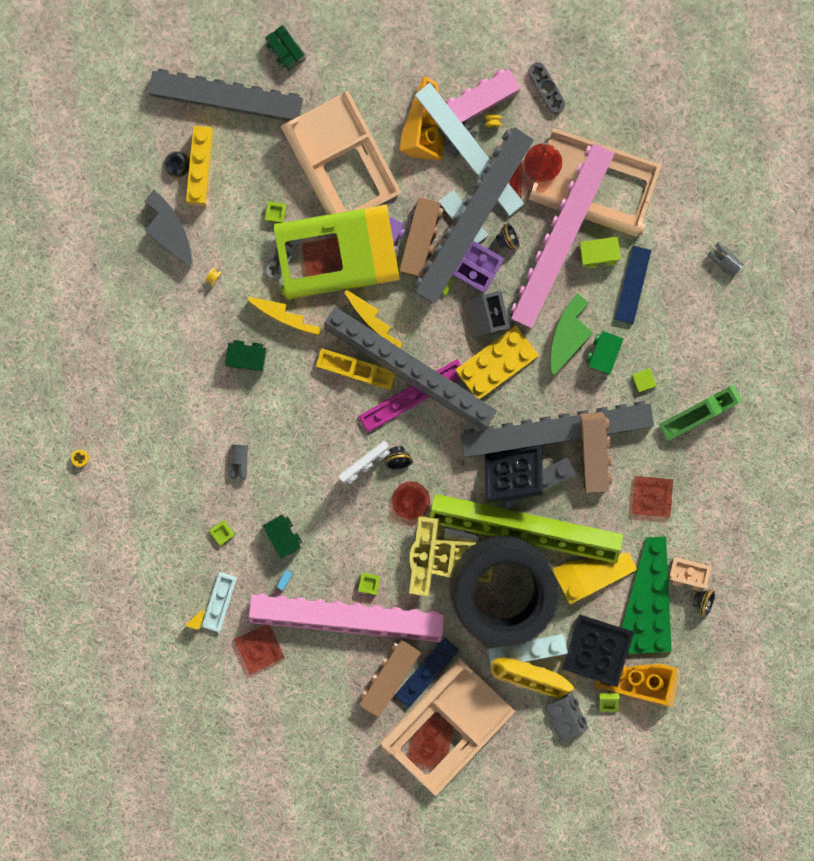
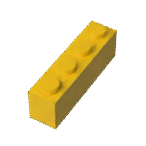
[186,126,214,206]

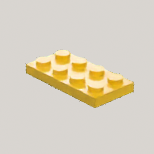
[454,326,539,399]

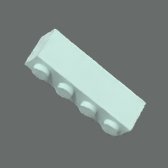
[487,634,568,665]

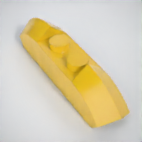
[491,657,574,699]

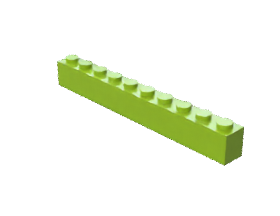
[430,494,623,563]

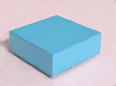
[277,570,293,590]

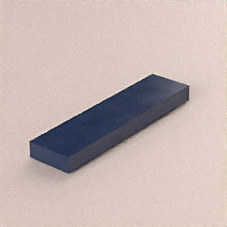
[615,245,652,324]
[394,637,459,708]

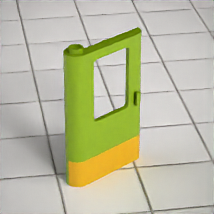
[274,204,400,300]

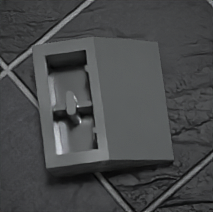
[463,291,510,339]

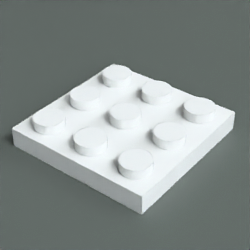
[339,440,390,484]

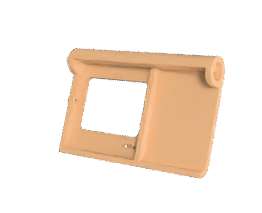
[280,91,402,215]
[529,128,662,237]
[380,658,516,796]

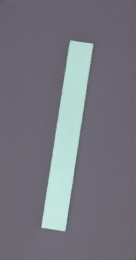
[415,83,524,216]

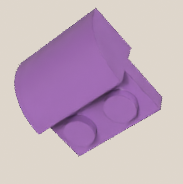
[453,240,505,293]

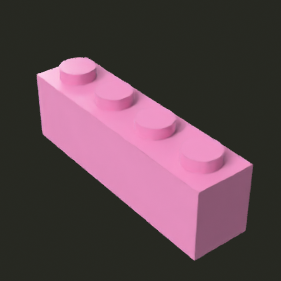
[445,69,520,124]

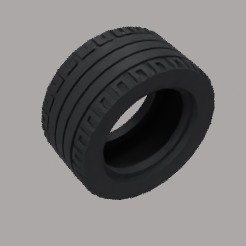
[450,535,559,648]

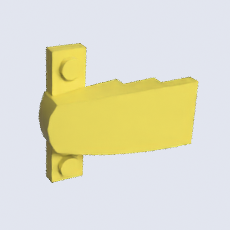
[409,516,493,596]

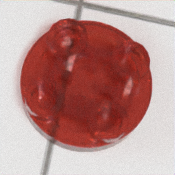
[524,143,563,182]
[392,481,430,520]

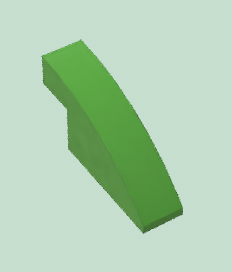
[550,293,593,376]
[659,384,743,441]

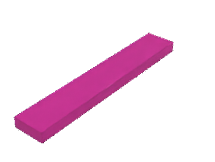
[358,359,461,433]

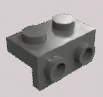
[546,694,588,741]

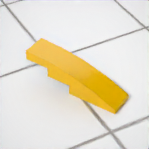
[345,290,403,348]
[248,297,321,336]
[316,348,396,391]

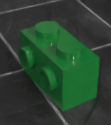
[586,330,624,376]

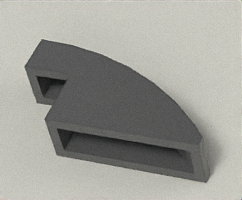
[144,190,193,268]

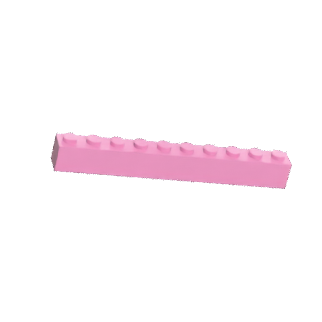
[510,143,615,328]
[249,594,444,642]

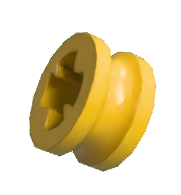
[485,115,502,127]
[205,267,222,287]
[71,450,89,467]

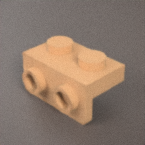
[668,557,712,592]

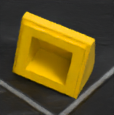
[185,610,206,630]

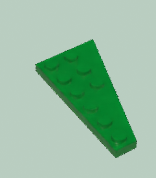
[621,536,672,654]

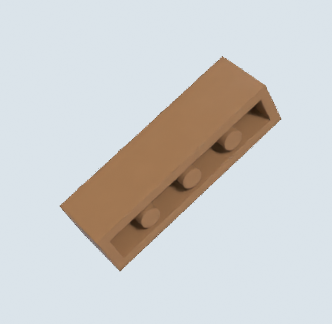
[399,197,443,277]
[580,412,612,493]
[358,639,421,718]

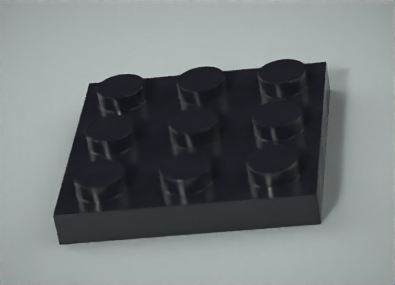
[485,445,543,505]
[562,614,635,687]

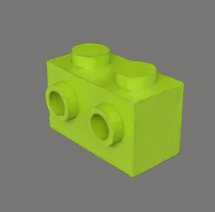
[578,237,621,269]

